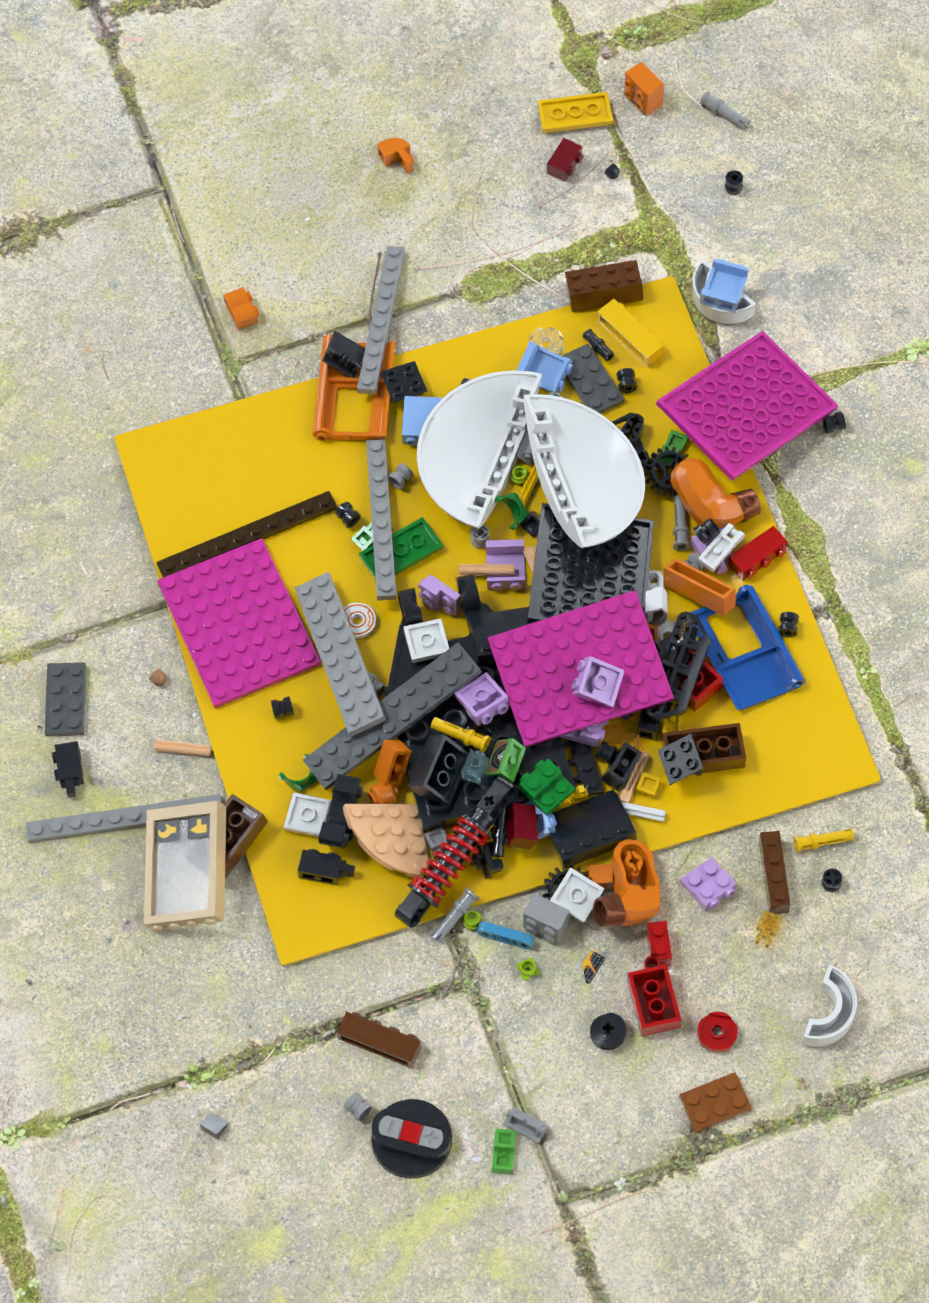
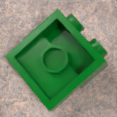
[519,758,575,816]

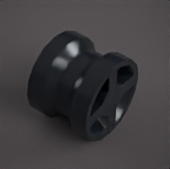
[595,740,618,764]
[822,868,842,893]

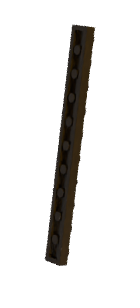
[156,491,337,577]

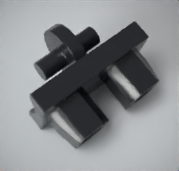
[469,842,504,879]

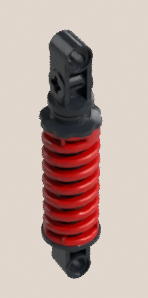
[395,776,518,928]

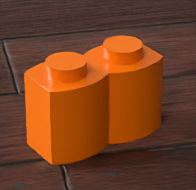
[223,287,260,330]

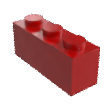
[728,526,788,581]

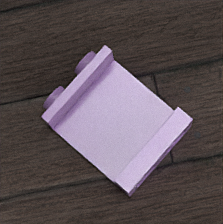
[486,539,525,591]

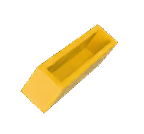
[597,299,664,367]

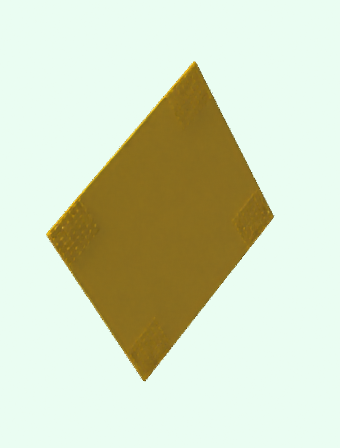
[114,276,881,966]

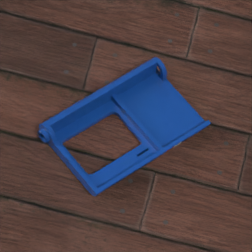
[689,584,806,711]

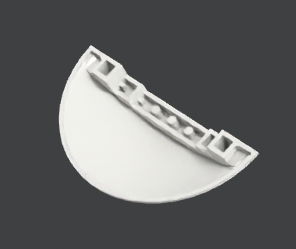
[417,371,542,529]
[524,394,645,548]

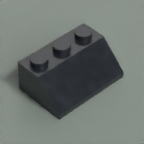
[408,734,471,806]

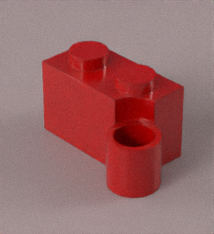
[644,921,672,969]

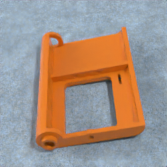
[312,335,395,441]

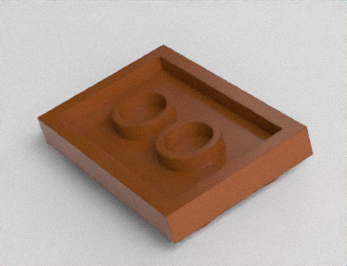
[679,1072,752,1133]

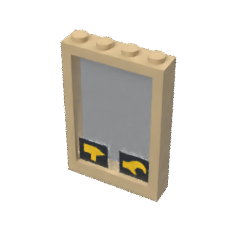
[144,801,226,931]

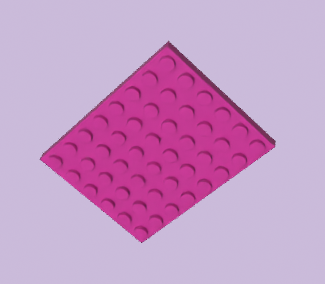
[656,331,838,481]
[157,538,321,708]
[488,590,674,747]

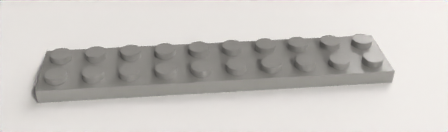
[295,572,386,737]

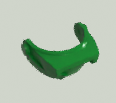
[494,493,528,530]
[278,754,317,793]

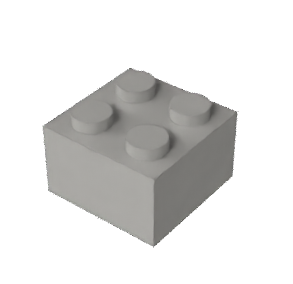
[523,894,570,945]

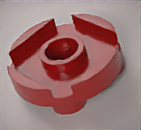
[697,1011,738,1053]

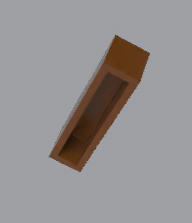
[759,831,790,915]
[337,1011,421,1069]

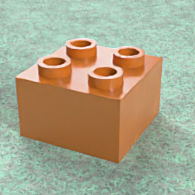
[624,61,664,116]

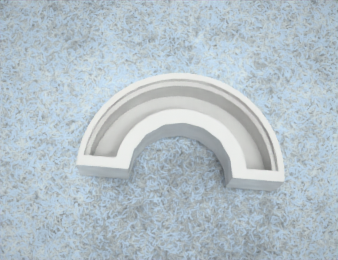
[692,259,756,324]
[645,587,668,628]
[802,964,857,1047]

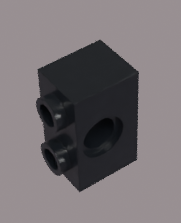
[600,742,642,790]

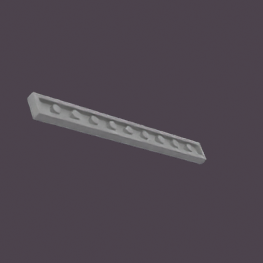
[357,246,406,394]
[366,439,396,601]
[26,794,222,843]

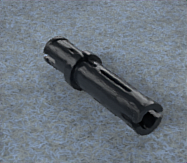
[491,804,509,858]

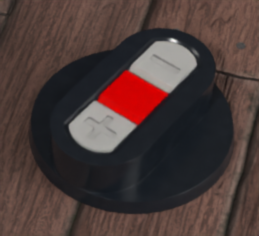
[371,1099,453,1179]

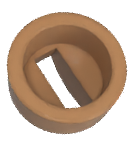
[149,669,166,686]

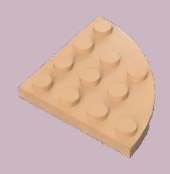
[343,804,430,878]

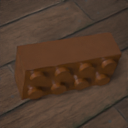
[565,260,644,312]
[662,723,746,775]
[186,794,268,879]

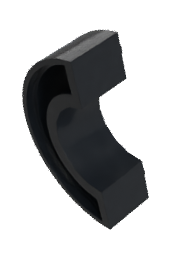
[318,774,363,849]

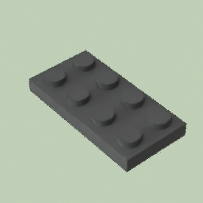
[562,343,624,414]
[45,662,86,736]

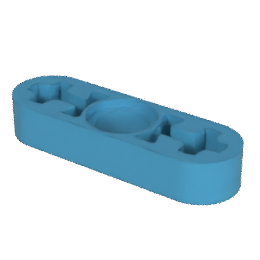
[477,922,535,949]

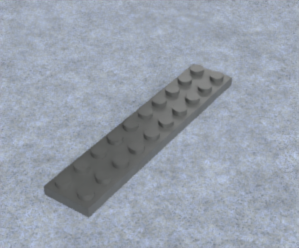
[303,642,482,791]

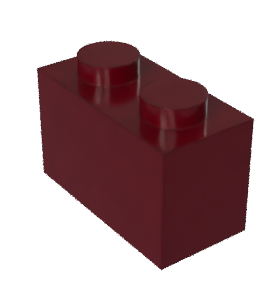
[547,138,584,182]
[507,803,539,850]

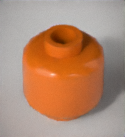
[368,782,399,804]

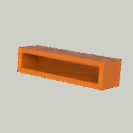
[664,558,736,616]

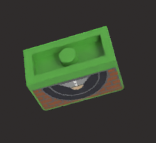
[485,738,526,782]

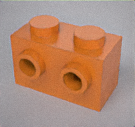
[373,740,412,786]

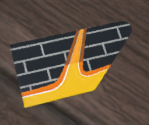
[582,950,605,984]

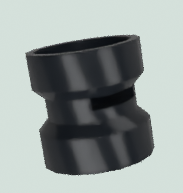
[725,170,743,195]
[616,368,637,393]
[822,411,846,434]
[335,502,361,528]
[693,518,720,544]
[779,612,799,637]
[271,696,294,719]

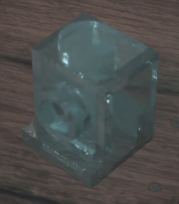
[461,751,489,785]

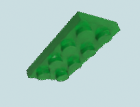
[359,517,443,580]

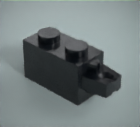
[52,741,84,798]
[298,849,356,885]

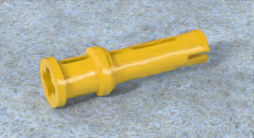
[431,717,490,753]
[793,828,854,853]

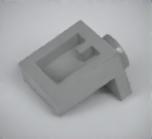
[424,827,448,861]

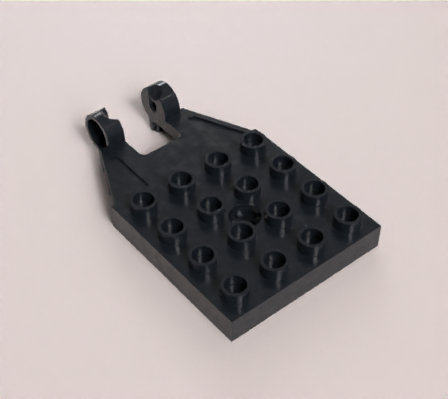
[384,573,576,833]

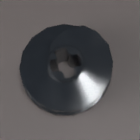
[590,1013,626,1050]

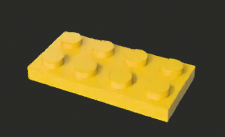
[538,92,613,133]

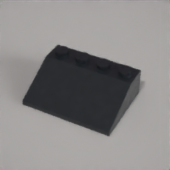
[468,607,531,667]
[549,789,636,868]

